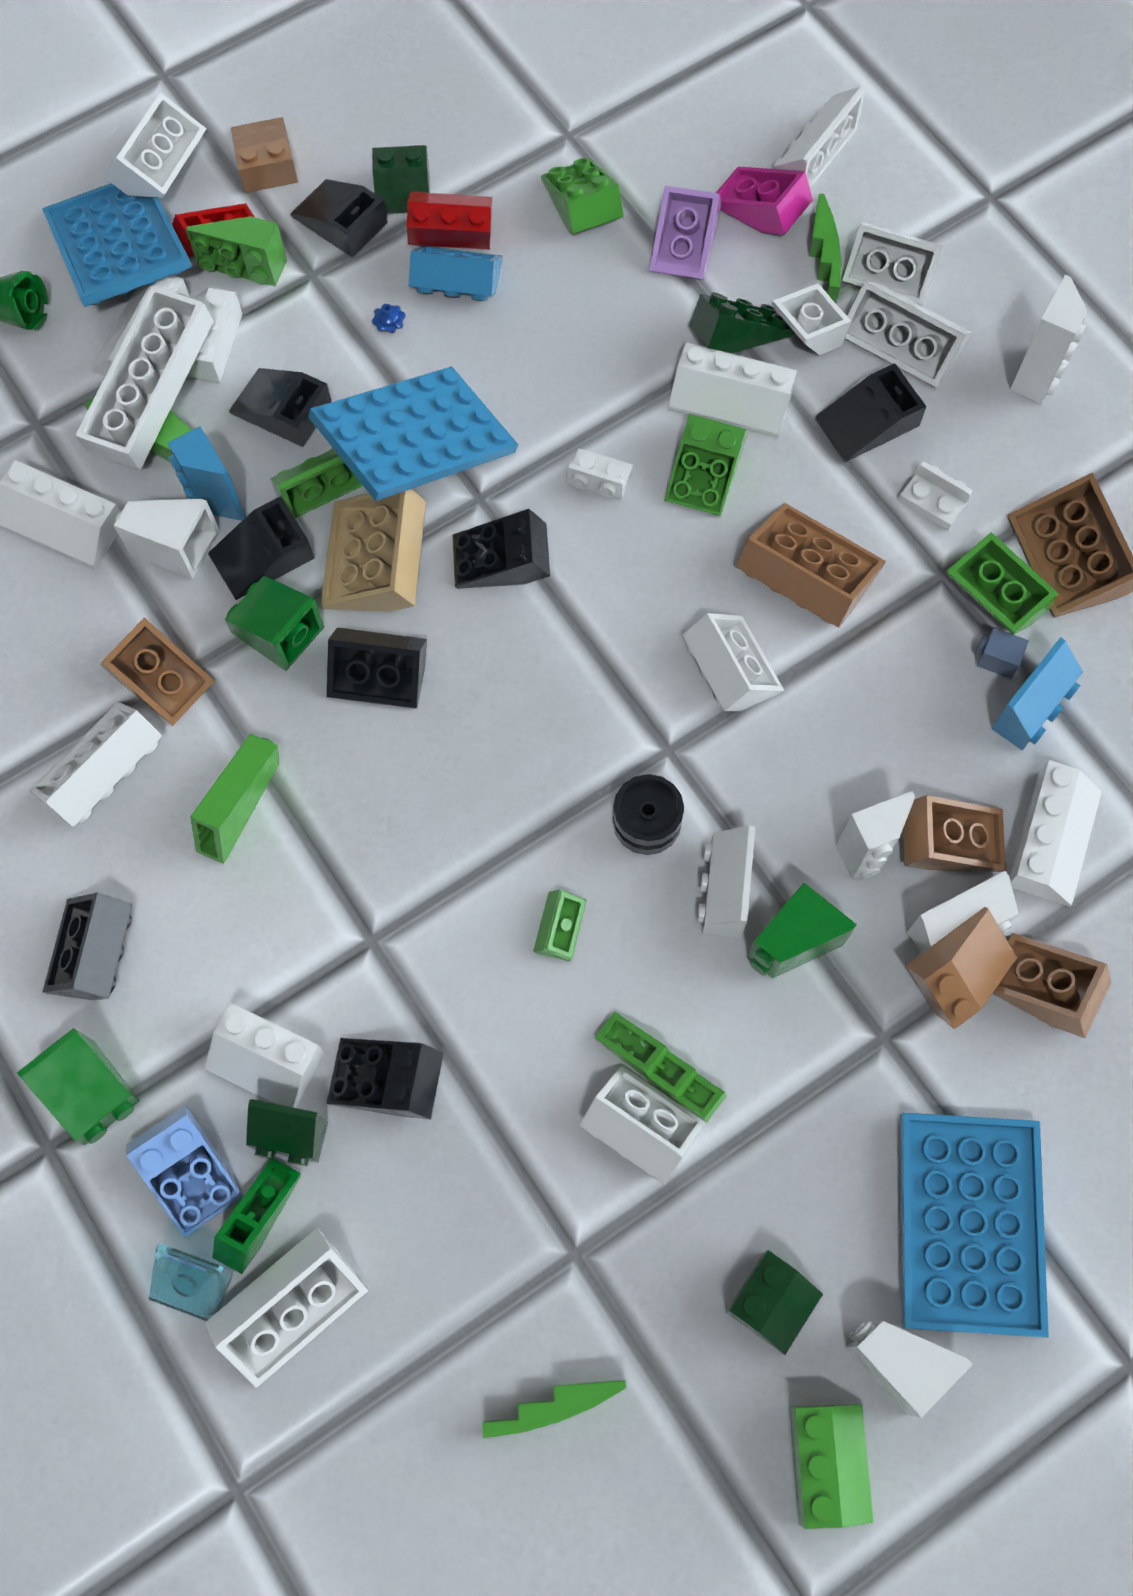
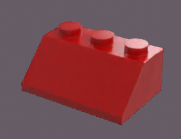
[407,191,492,250]

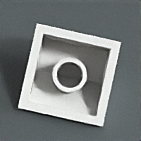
[772,283,851,355]

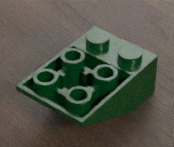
[689,292,795,353]

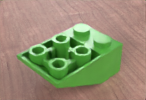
[541,158,624,234]
[186,216,287,287]
[665,414,747,516]

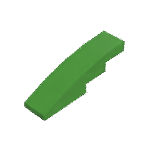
[809,193,841,303]
[595,1011,727,1123]
[482,1380,626,1438]

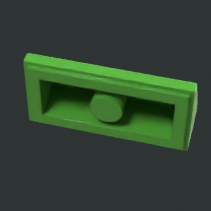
[533,889,587,961]

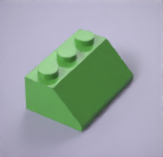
[270,448,363,518]
[947,532,1058,635]
[790,1404,873,1529]

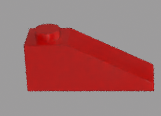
[172,203,254,258]

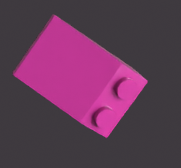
[716,166,813,235]

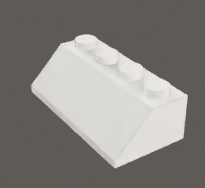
[773,87,865,187]
[104,92,206,198]
[91,275,190,376]
[1010,275,1087,404]
[845,280,971,387]
[668,342,797,438]
[0,460,120,569]
[29,702,162,827]
[1009,760,1102,907]
[204,1228,368,1388]

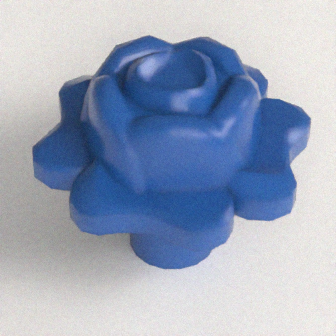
[372,304,406,333]

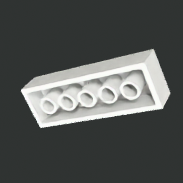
[75,285,214,470]

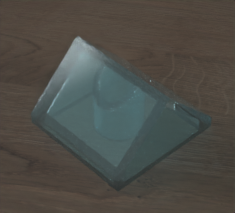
[149,1243,235,1321]

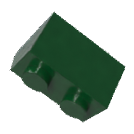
[372,145,430,214]
[246,1099,328,1167]
[726,1250,823,1355]

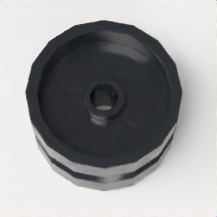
[612,774,684,855]

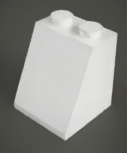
[114,499,220,579]
[846,1321,973,1418]

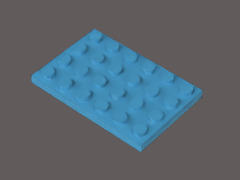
[42,183,192,307]
[308,366,519,501]
[900,1113,1049,1338]

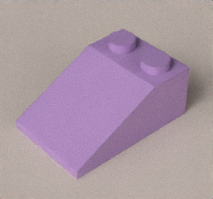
[649,186,722,280]

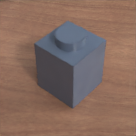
[976,627,1029,679]

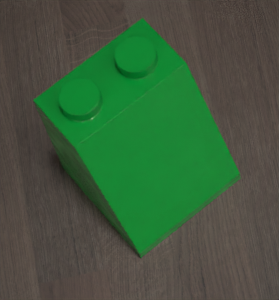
[224,576,325,671]
[747,883,857,978]
[17,1028,140,1145]

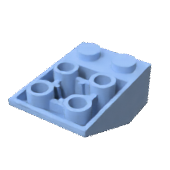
[126,1105,244,1238]

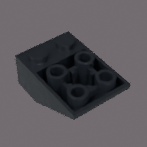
[290,179,388,257]
[815,363,927,462]
[229,368,332,447]
[208,496,315,600]
[452,509,550,589]
[326,1038,444,1119]

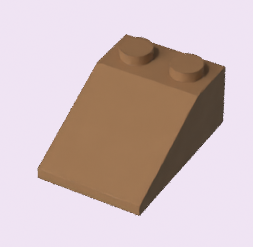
[231,117,298,193]
[101,617,215,726]
[903,795,1006,872]
[906,907,1017,1029]
[992,933,1112,1038]

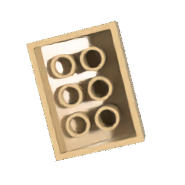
[320,489,426,612]

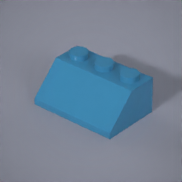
[409,246,503,300]
[168,427,246,521]
[992,637,1083,751]

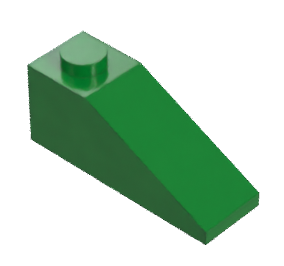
[212,1159,301,1274]

